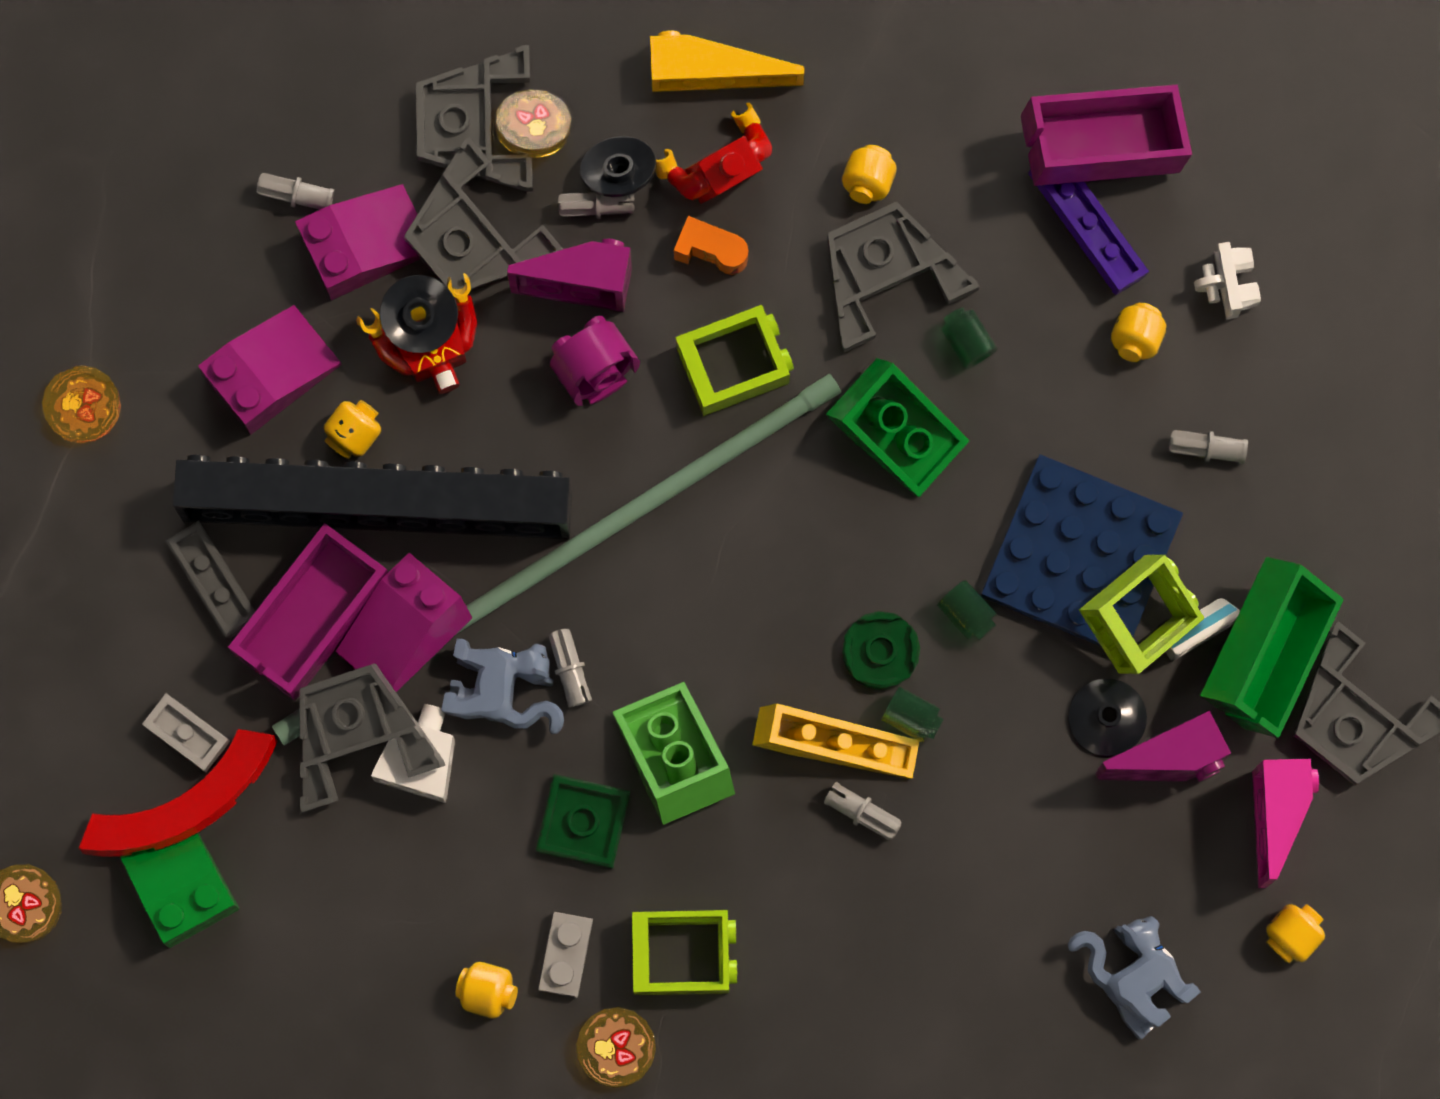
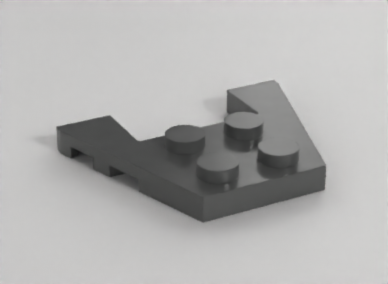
[416,45,533,192]
[403,136,563,290]
[827,201,980,352]
[1293,621,1440,786]
[300,664,446,812]

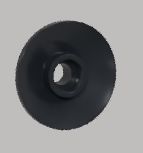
[580,136,657,197]
[380,275,458,353]
[1068,679,1147,756]

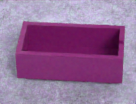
[1020,84,1192,186]
[228,523,388,701]

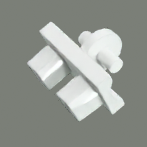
[1194,242,1261,320]

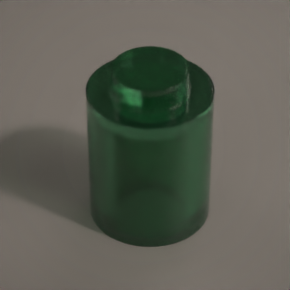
[941,307,998,369]
[937,579,997,641]
[881,686,944,743]

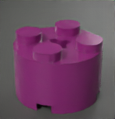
[550,316,640,406]

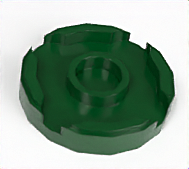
[842,611,920,690]

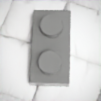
[142,693,230,772]
[539,912,593,998]

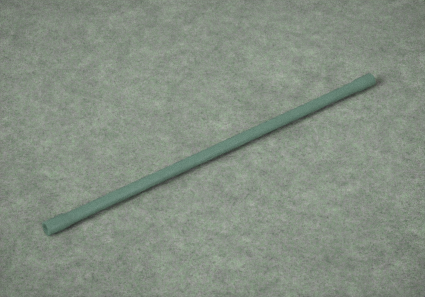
[272,374,841,746]

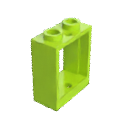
[675,305,794,416]
[1079,555,1205,674]
[632,910,737,995]

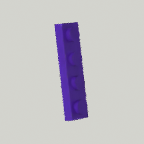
[1028,168,1149,296]

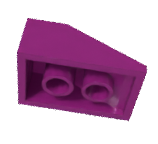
[295,184,420,300]
[507,239,632,312]
[198,305,342,435]
[336,553,472,692]
[1095,711,1231,783]

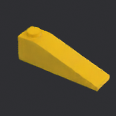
[650,31,804,92]
[752,704,920,779]

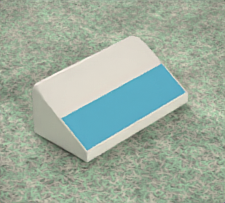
[1166,598,1240,661]

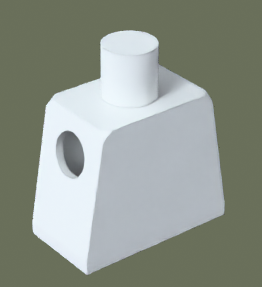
[371,704,455,803]

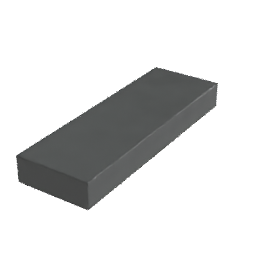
[166,521,255,640]

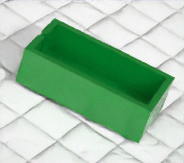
[1200,557,1344,738]

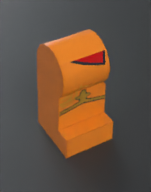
[674,216,749,275]

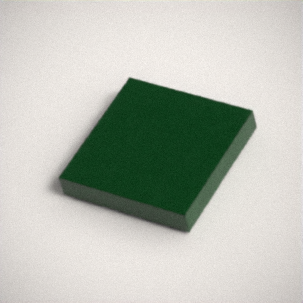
[536,774,631,869]

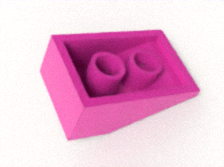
[1252,759,1319,888]

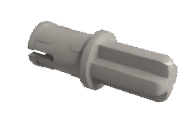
[257,173,335,210]
[558,192,634,219]
[1169,430,1248,464]
[549,629,592,708]
[824,782,902,840]

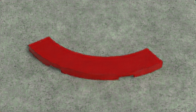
[79,729,278,857]

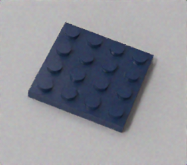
[981,454,1183,647]

